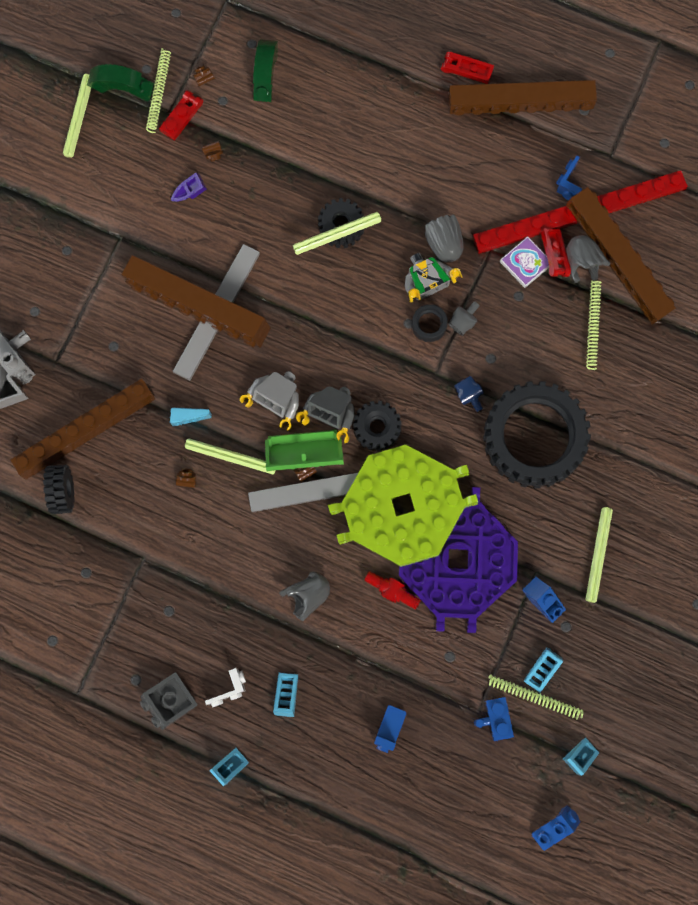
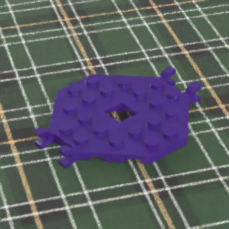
[399,487,518,633]

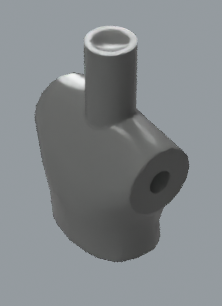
[448,301,480,336]

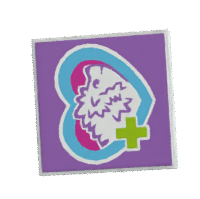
[500,237,549,288]

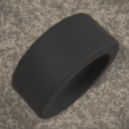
[412,304,448,342]

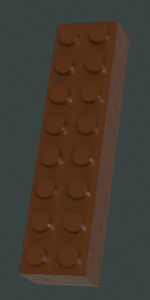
[121,255,271,348]

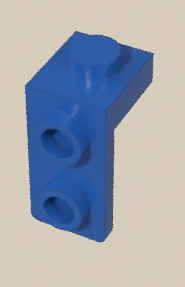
[556,156,582,200]
[374,705,406,753]
[532,805,581,851]

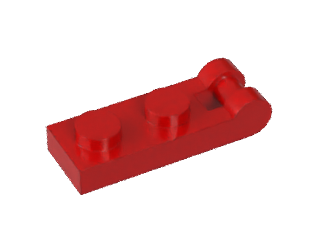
[441,52,494,84]
[159,90,203,141]
[541,228,571,277]

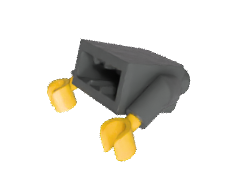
[296,386,354,443]

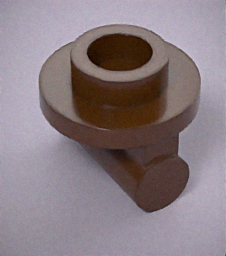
[193,65,215,87]
[202,141,223,162]
[294,467,317,482]
[176,468,196,488]

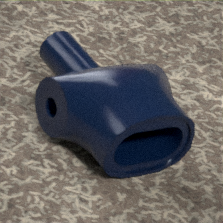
[454,376,484,412]

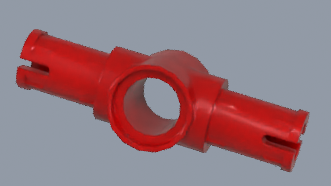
[364,571,421,610]

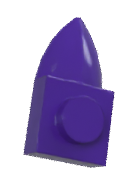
[171,173,207,202]

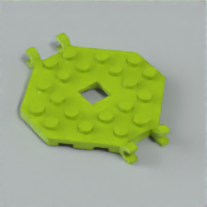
[328,445,478,567]

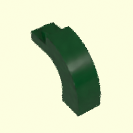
[253,39,278,102]
[87,64,154,101]

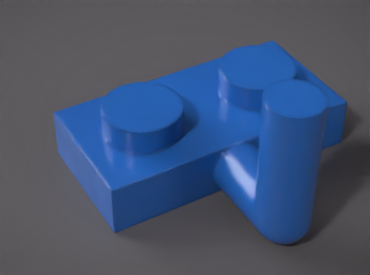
[474,697,514,741]

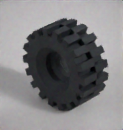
[318,198,364,248]
[353,401,401,451]
[43,464,75,515]

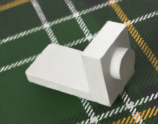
[205,668,246,707]

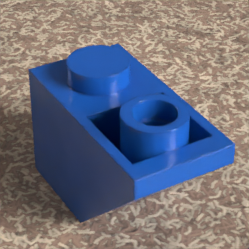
[522,577,566,623]

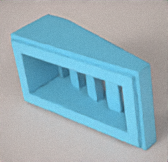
[170,408,212,426]
[524,647,563,693]
[273,673,298,717]

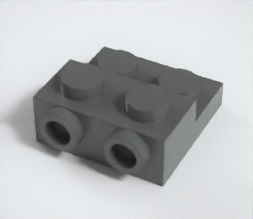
[140,672,198,730]

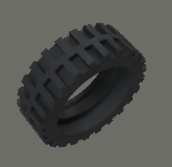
[483,381,591,489]

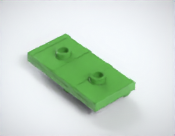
[265,430,344,472]

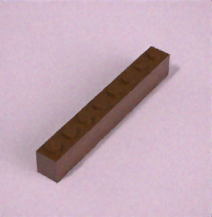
[449,80,597,115]
[566,187,676,325]
[10,378,155,480]

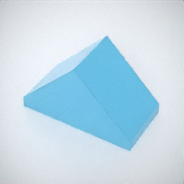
[563,737,599,776]
[210,748,249,786]

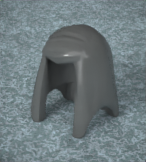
[425,214,463,263]
[566,235,610,283]
[279,571,330,621]

